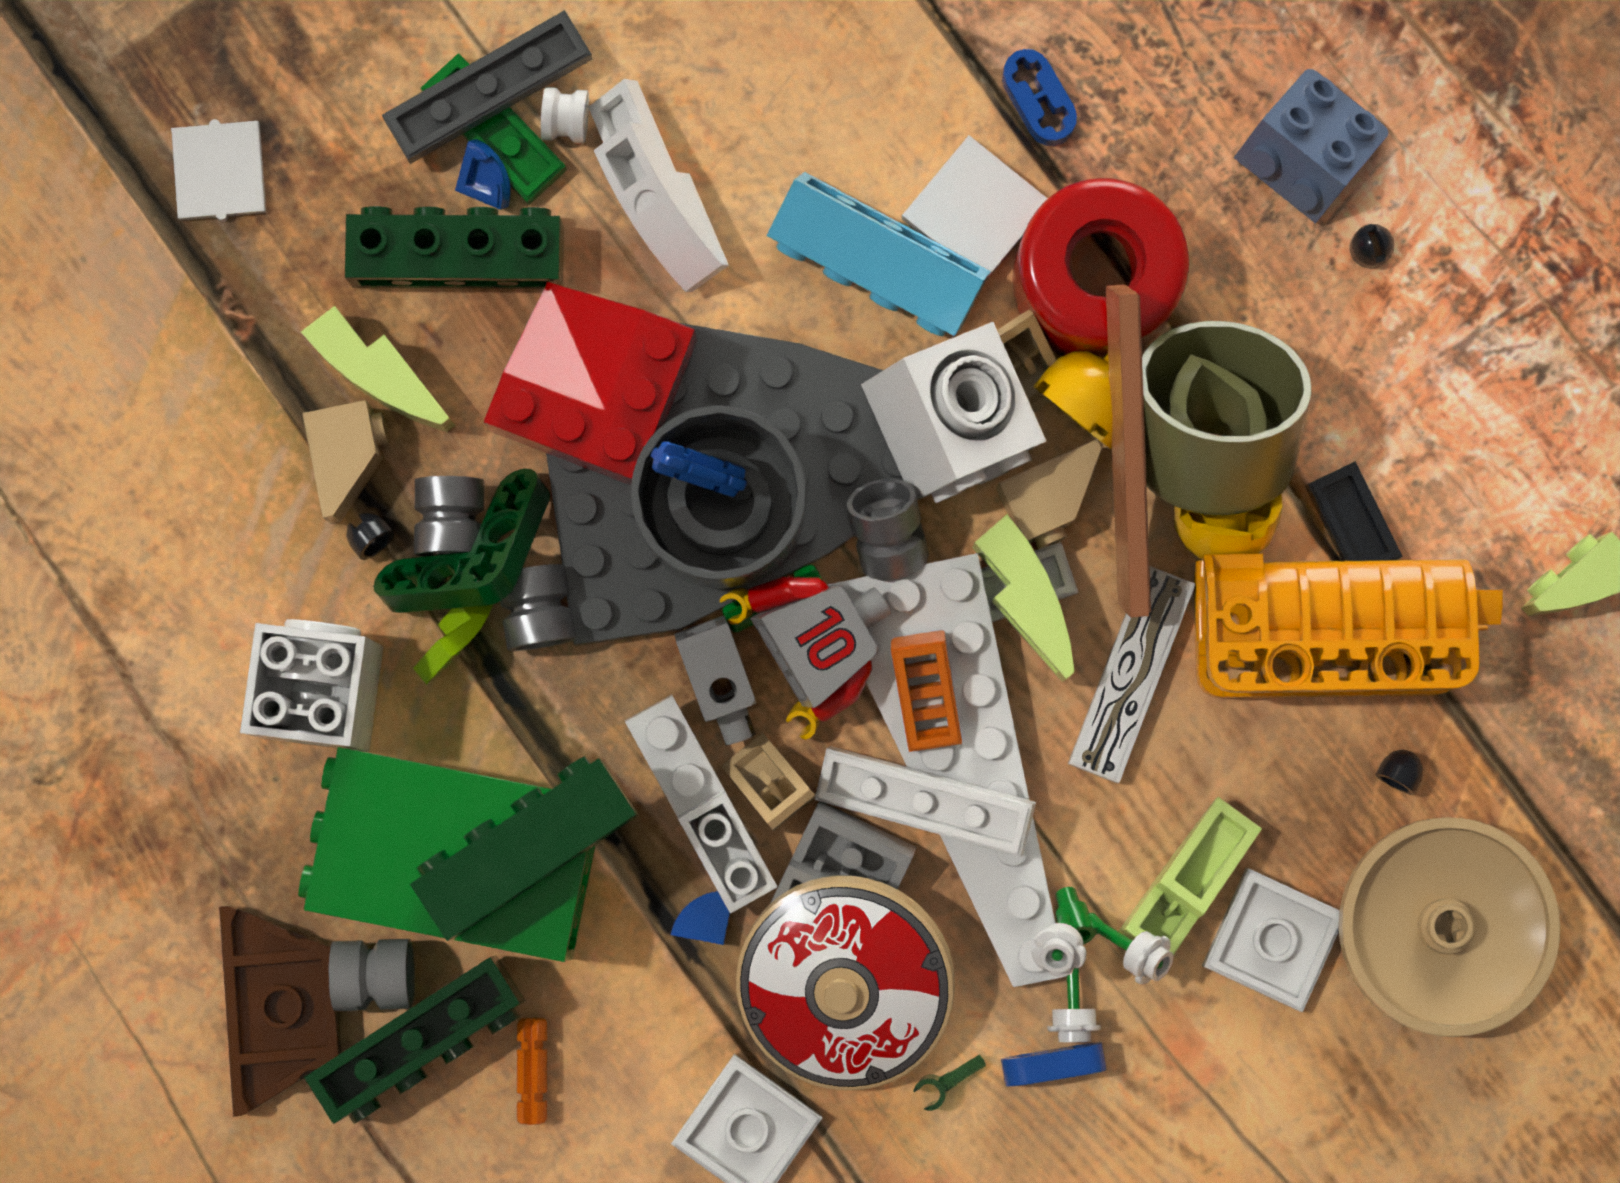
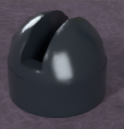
[1349,224,1394,269]
[346,513,394,560]
[1375,749,1423,795]

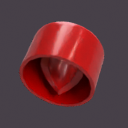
[1012,178,1189,359]

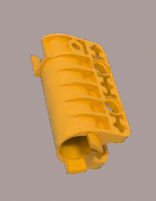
[1194,554,1503,698]

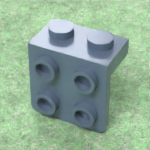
[1233,69,1388,224]

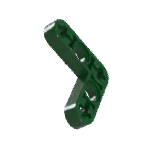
[373,468,550,613]

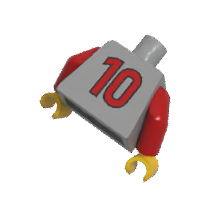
[720,577,891,740]

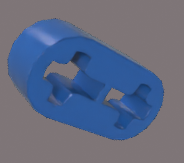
[1002,49,1077,146]
[1001,1042,1107,1087]

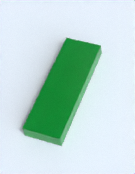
[420,53,567,205]

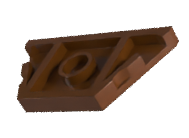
[219,906,341,1117]

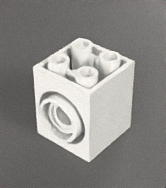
[861,322,1046,503]
[240,619,383,752]

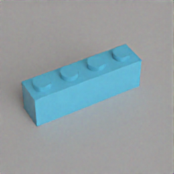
[766,172,991,336]

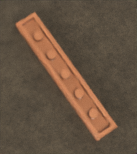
[1106,285,1151,618]

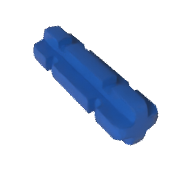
[651,441,747,497]

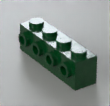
[345,206,564,289]
[410,756,639,941]
[304,955,526,1124]

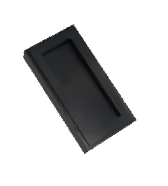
[1305,461,1403,561]

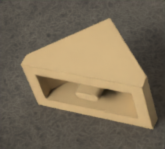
[997,309,1056,413]
[721,732,815,831]

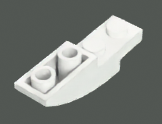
[588,79,729,292]
[625,695,778,913]

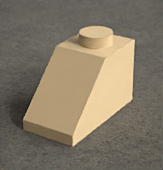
[302,400,389,524]
[996,439,1102,550]

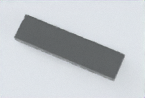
[382,10,593,164]

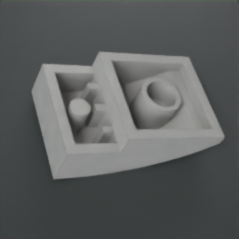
[770,801,916,904]

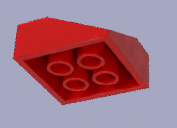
[483,282,697,485]

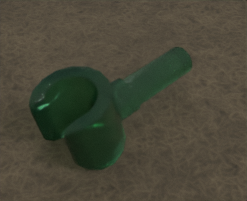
[913,1054,986,1111]

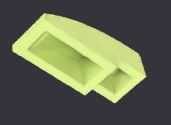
[301,306,455,432]
[972,514,1075,682]
[1118,797,1262,955]

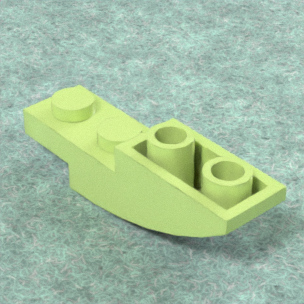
[1521,532,1620,616]

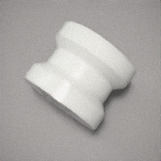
[541,87,589,143]

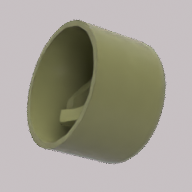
[1142,321,1311,516]

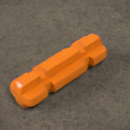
[517,1017,547,1125]

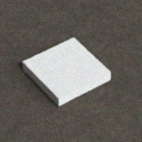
[902,135,1048,281]
[1202,868,1340,1012]
[671,1053,822,1183]

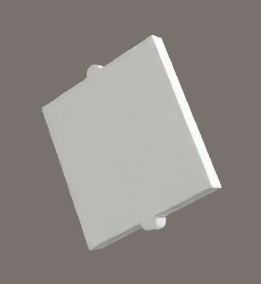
[171,119,266,222]

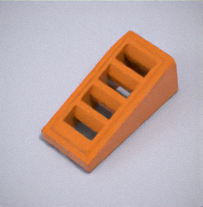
[891,630,962,752]

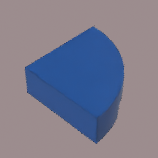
[455,139,510,210]
[671,891,730,945]

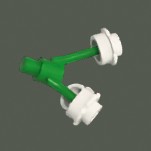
[1032,887,1173,1042]

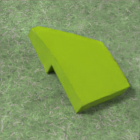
[413,604,493,684]

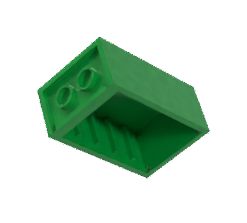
[298,747,596,962]

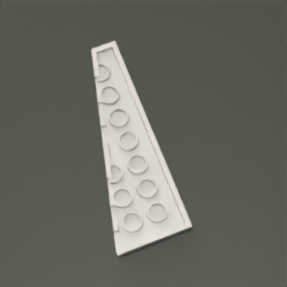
[827,553,1066,987]

